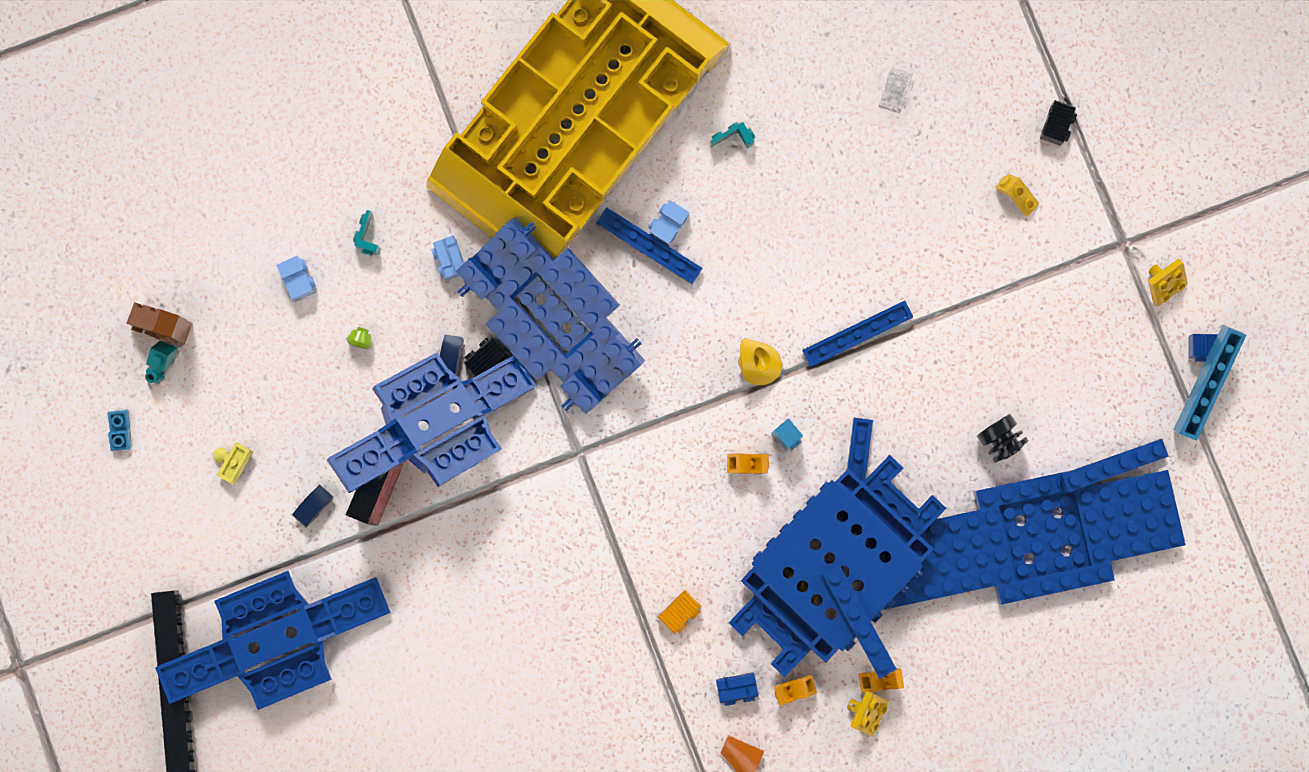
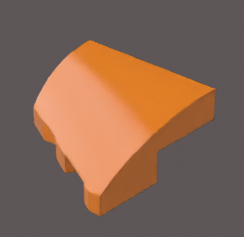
[720,735,764,772]

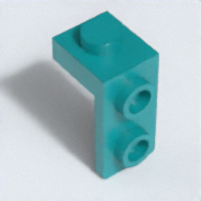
[710,122,756,149]
[353,210,381,257]

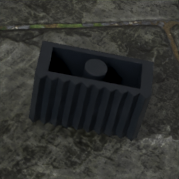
[1040,100,1077,146]
[464,337,509,376]

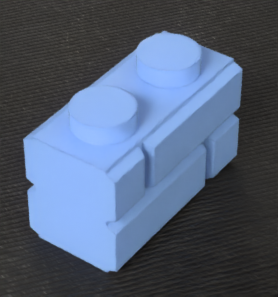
[431,235,465,281]

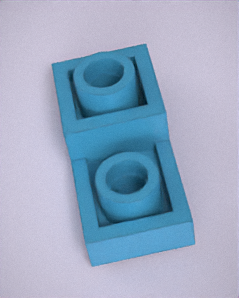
[107,409,131,451]

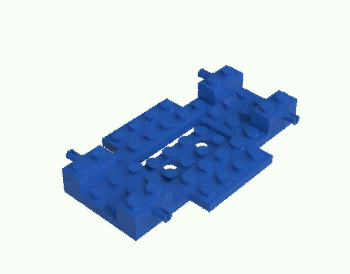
[455,217,646,414]

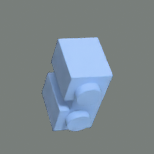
[649,200,689,246]
[276,256,316,302]

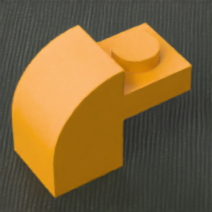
[727,453,769,474]
[858,668,904,693]
[774,674,817,706]

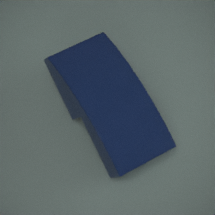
[440,335,464,376]
[292,484,334,528]

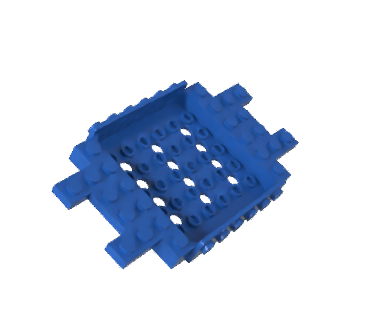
[728,454,947,678]

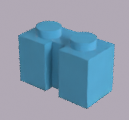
[772,418,803,450]

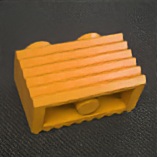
[658,590,701,633]

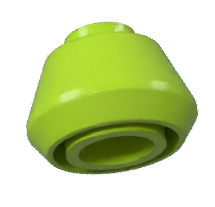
[346,327,372,350]

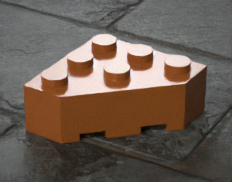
[126,302,192,346]

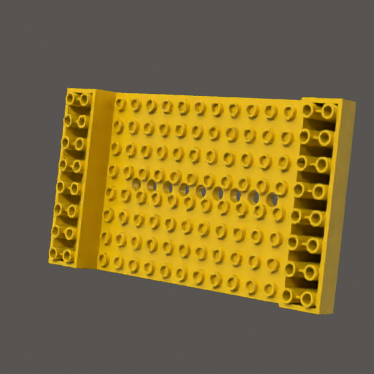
[426,0,731,260]

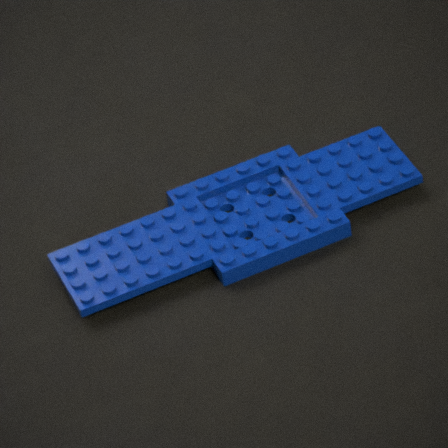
[867,470,1186,610]

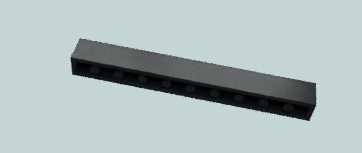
[151,590,197,772]

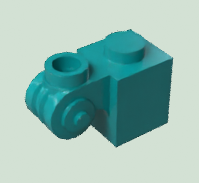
[145,340,178,385]

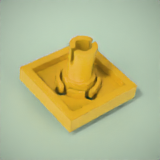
[1148,258,1188,306]
[847,691,889,737]

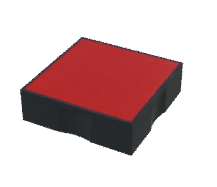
[345,462,405,526]

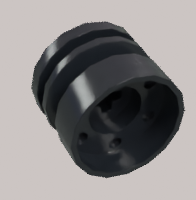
[977,414,1029,463]

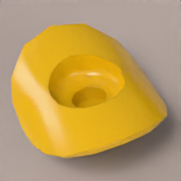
[738,338,783,385]

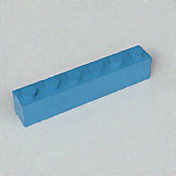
[1174,324,1247,441]

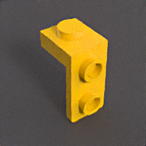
[995,174,1039,216]

